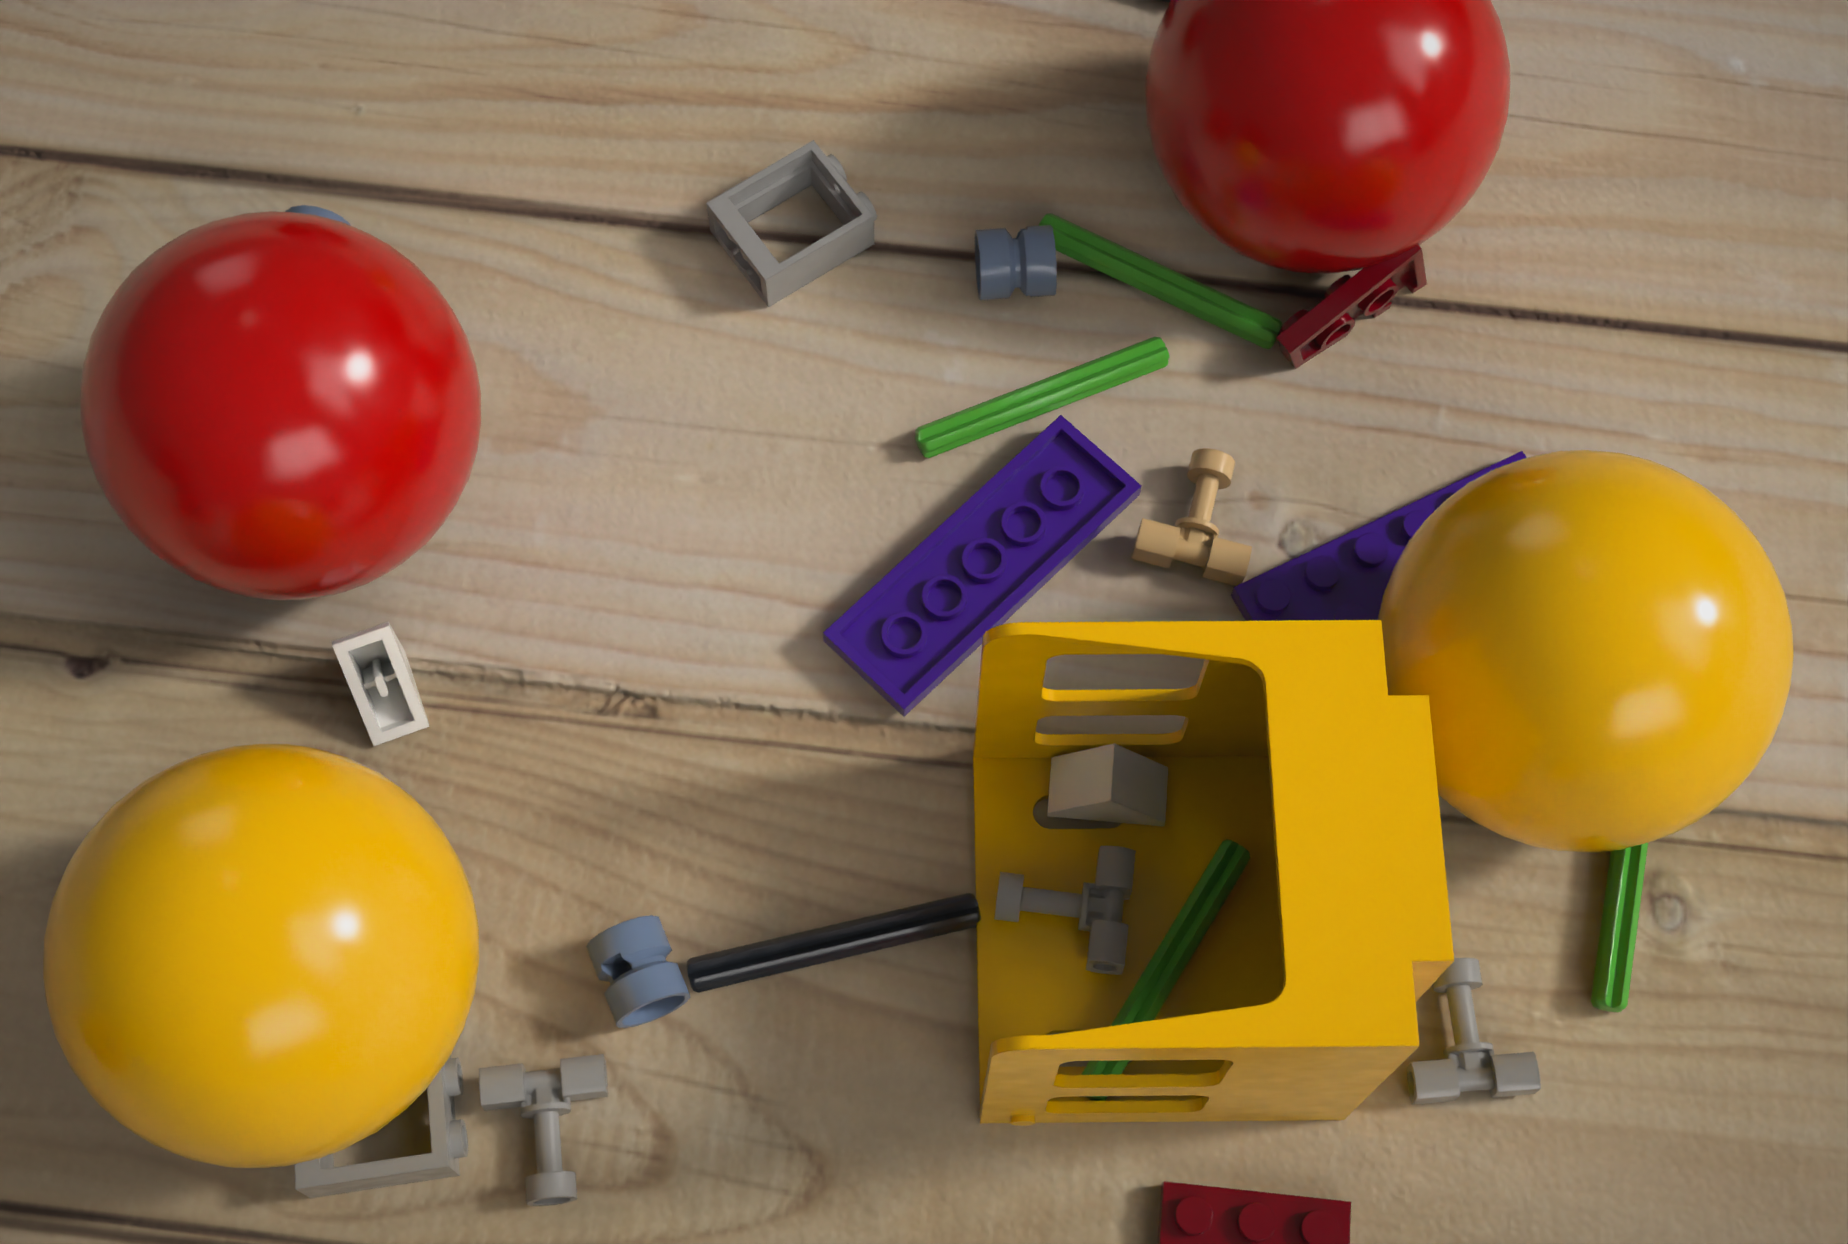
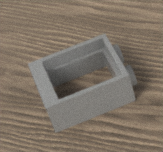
[706,140,877,307]
[294,1055,468,1198]

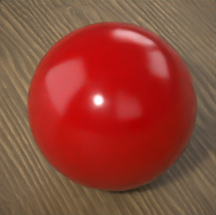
[1145,0,1510,274]
[80,211,481,600]

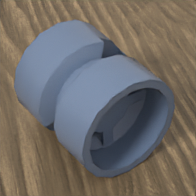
[975,225,1057,300]
[586,915,690,1028]

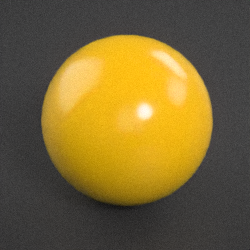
[1378,450,1794,852]
[43,744,479,1168]

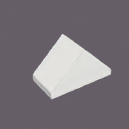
[332,621,429,746]
[1047,743,1168,827]

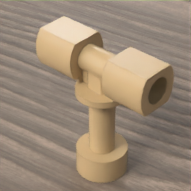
[1131,448,1252,586]

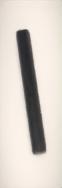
[686,893,981,993]

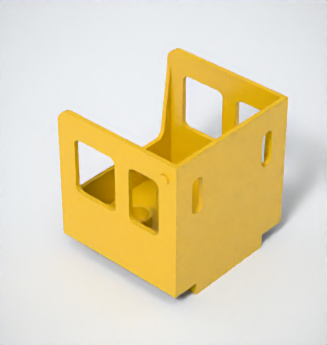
[973,620,1454,1126]

